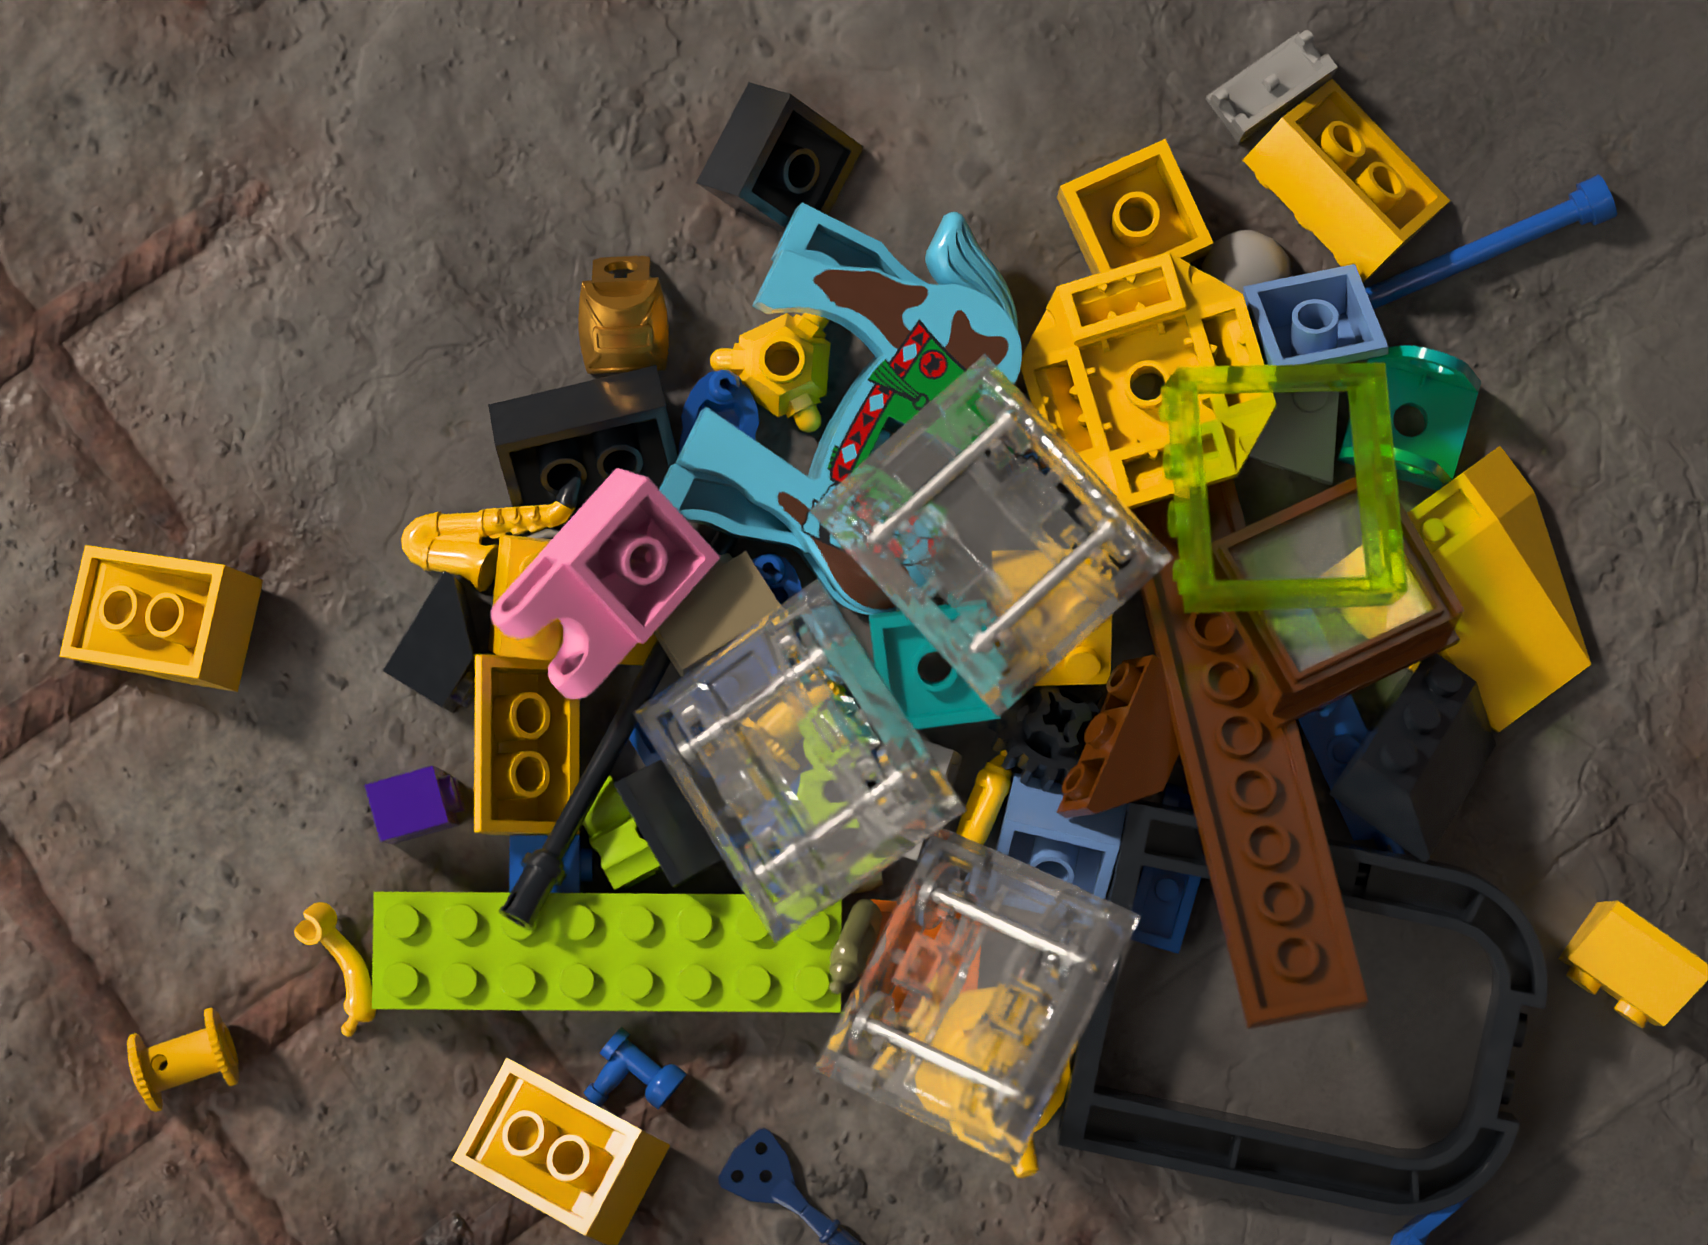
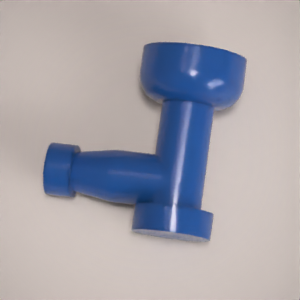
[583,1027,688,1110]

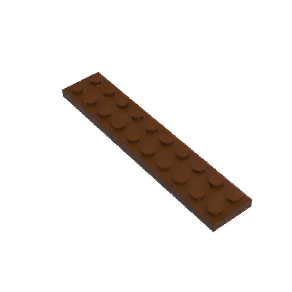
[1121,478,1368,1029]

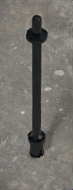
[499,531,739,930]

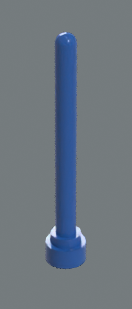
[1365,175,1617,310]

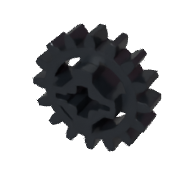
[988,685,1103,792]

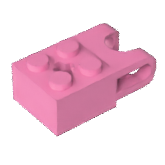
[491,468,721,699]

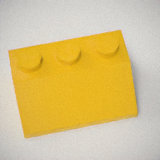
[1243,79,1450,282]
[474,654,580,836]

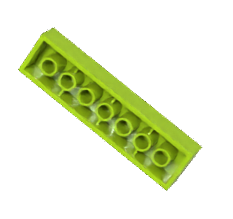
[372,892,842,1013]

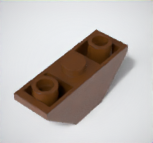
[1056,655,1180,818]

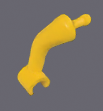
[294,902,376,1037]

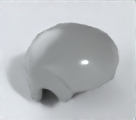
[1202,230,1292,294]

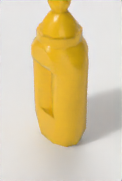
[954,750,1013,850]

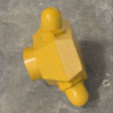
[710,313,831,433]

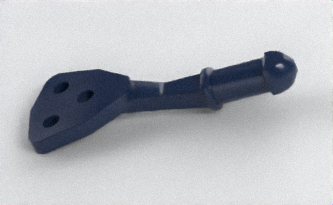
[718,1127,863,1245]

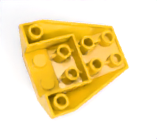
[1316,446,1592,733]

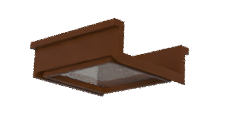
[1180,464,1464,729]

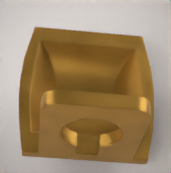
[578,256,669,374]

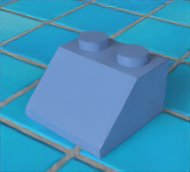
[1243,264,1388,378]
[984,773,1127,928]

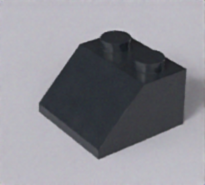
[696,82,864,233]
[383,571,481,714]
[614,751,740,888]

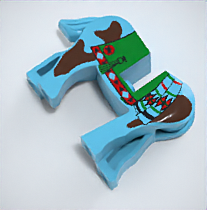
[659,203,1022,615]

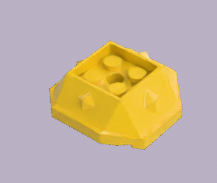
[1021,252,1277,511]

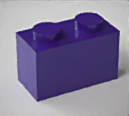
[365,765,465,844]

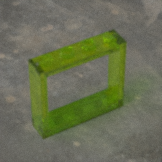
[1158,363,1408,613]

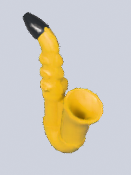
[401,477,582,592]

